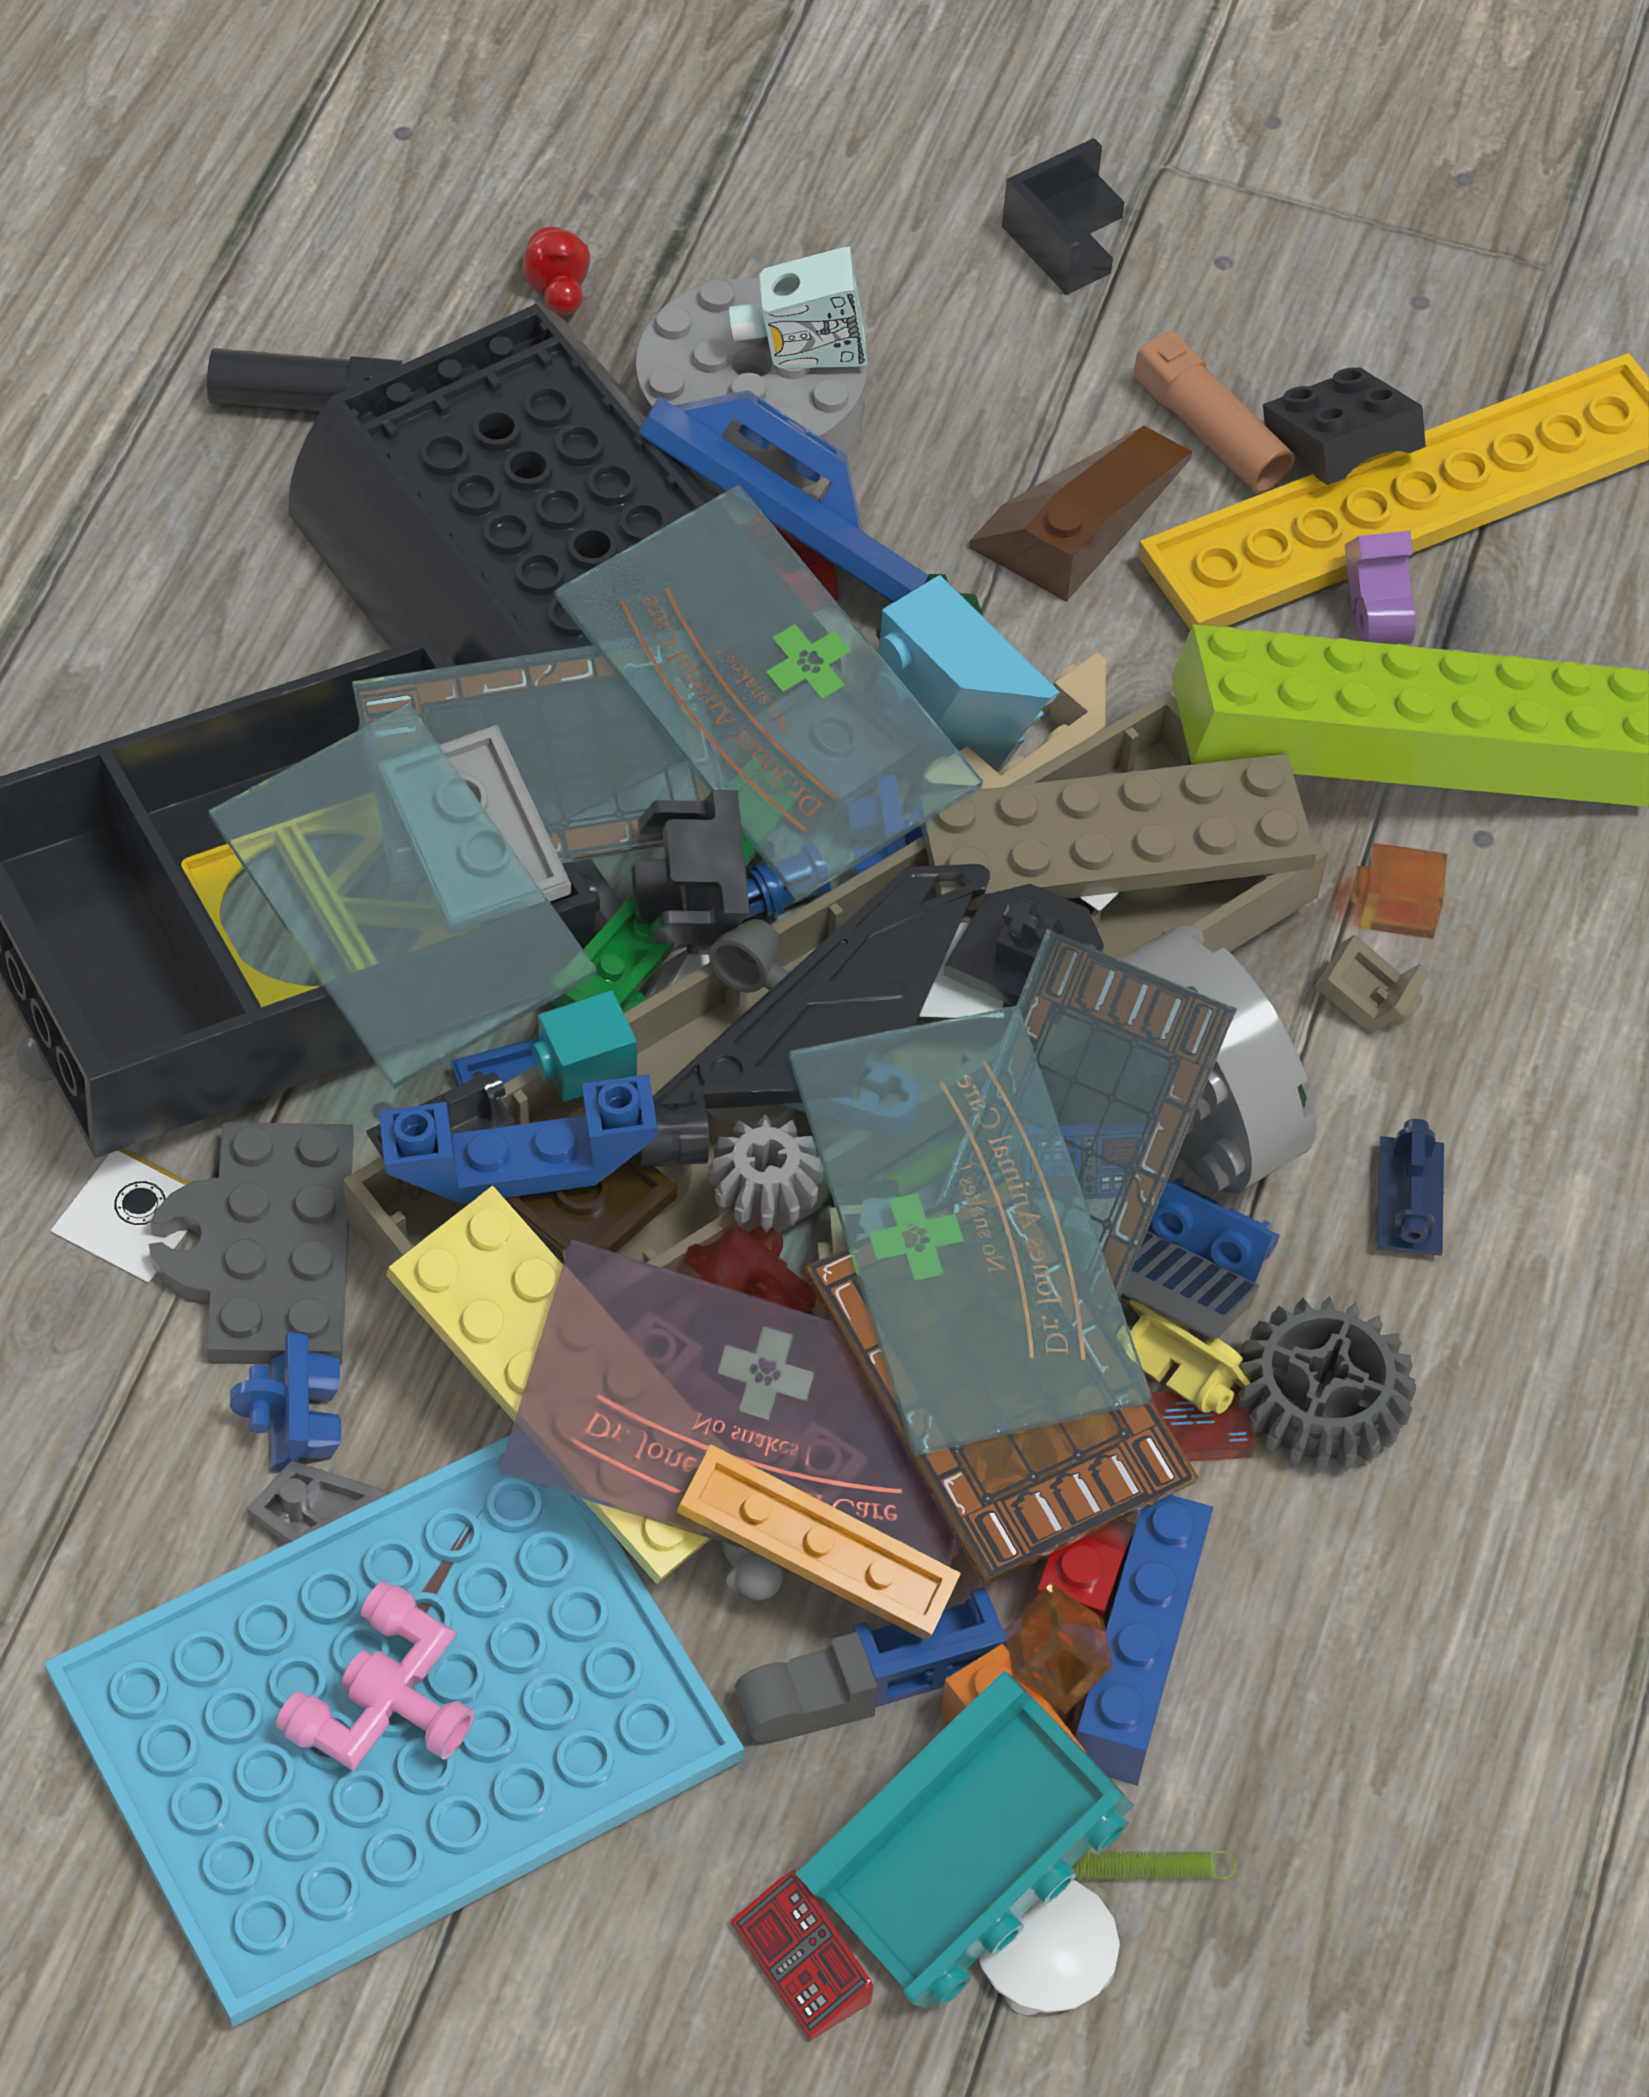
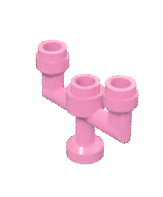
[276,1581,475,1771]

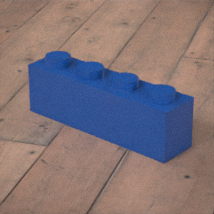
[1076,1493,1214,1786]

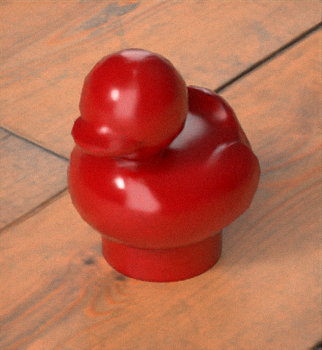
[523,227,590,317]

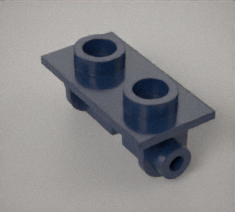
[1377,1119,1444,1256]

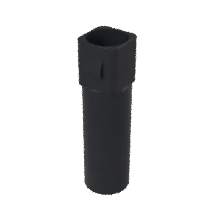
[207,348,403,413]

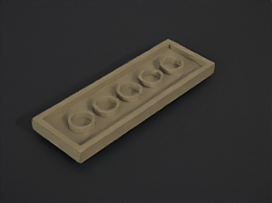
[918,754,1316,911]

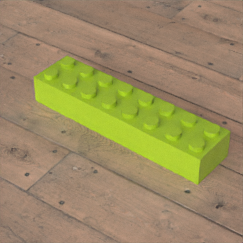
[1171,624,1649,807]

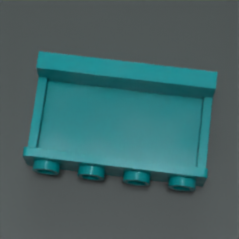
[796,1671,1135,2009]

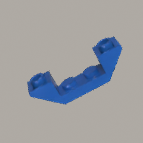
[674,390,863,531]
[379,1074,658,1204]

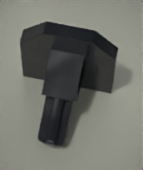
[944,884,1104,1026]

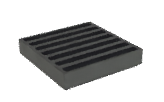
[1118,1229,1260,1339]

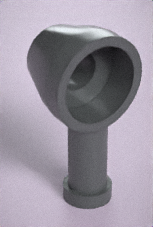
[709,919,789,993]

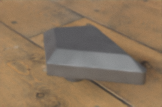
[247,1460,386,1544]

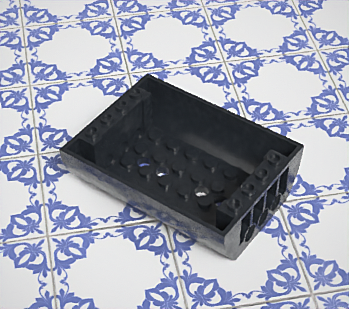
[289,304,841,820]

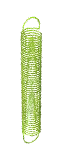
[1072,1851,1236,1880]

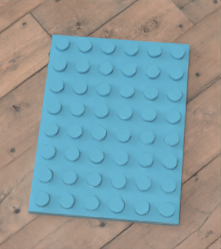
[44,1430,744,2028]

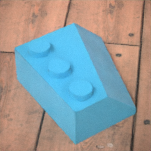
[875,575,1060,772]

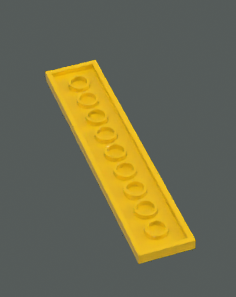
[1137,353,1649,630]

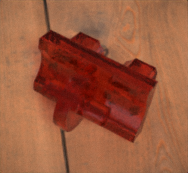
[684,1226,818,1344]

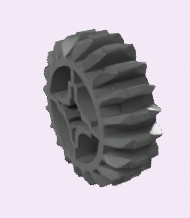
[1234,1296,1416,1473]

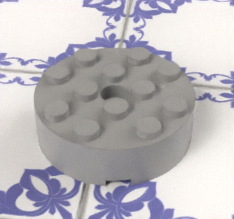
[636,278,867,494]
[1104,926,1316,1193]

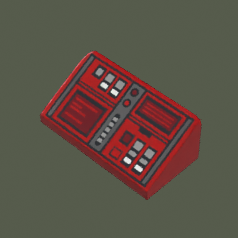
[731,1870,873,2041]

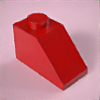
[1031,1517,1137,1647]

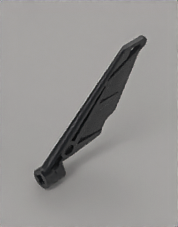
[637,864,990,1167]

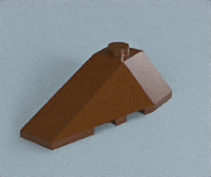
[969,426,1192,602]

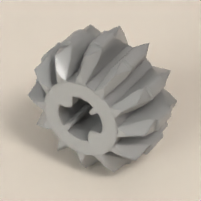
[708,1114,823,1233]

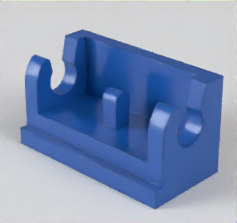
[848,1587,1008,1707]

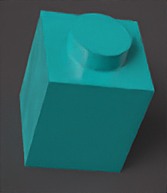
[531,990,637,1102]

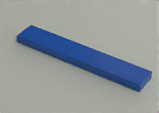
[639,397,928,603]

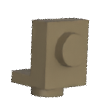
[1315,935,1429,1034]

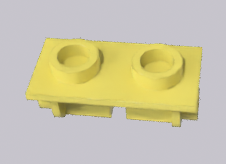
[1114,1299,1250,1414]

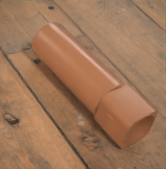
[1133,330,1295,494]

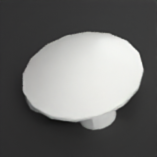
[979,1880,1120,2015]

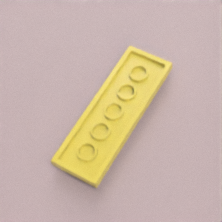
[386,1186,730,1584]

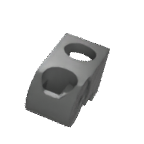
[735,1632,878,1743]

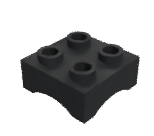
[1263,367,1426,485]

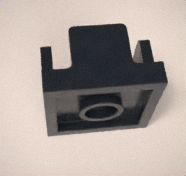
[631,790,749,955]

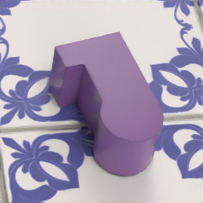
[1345,531,1416,645]

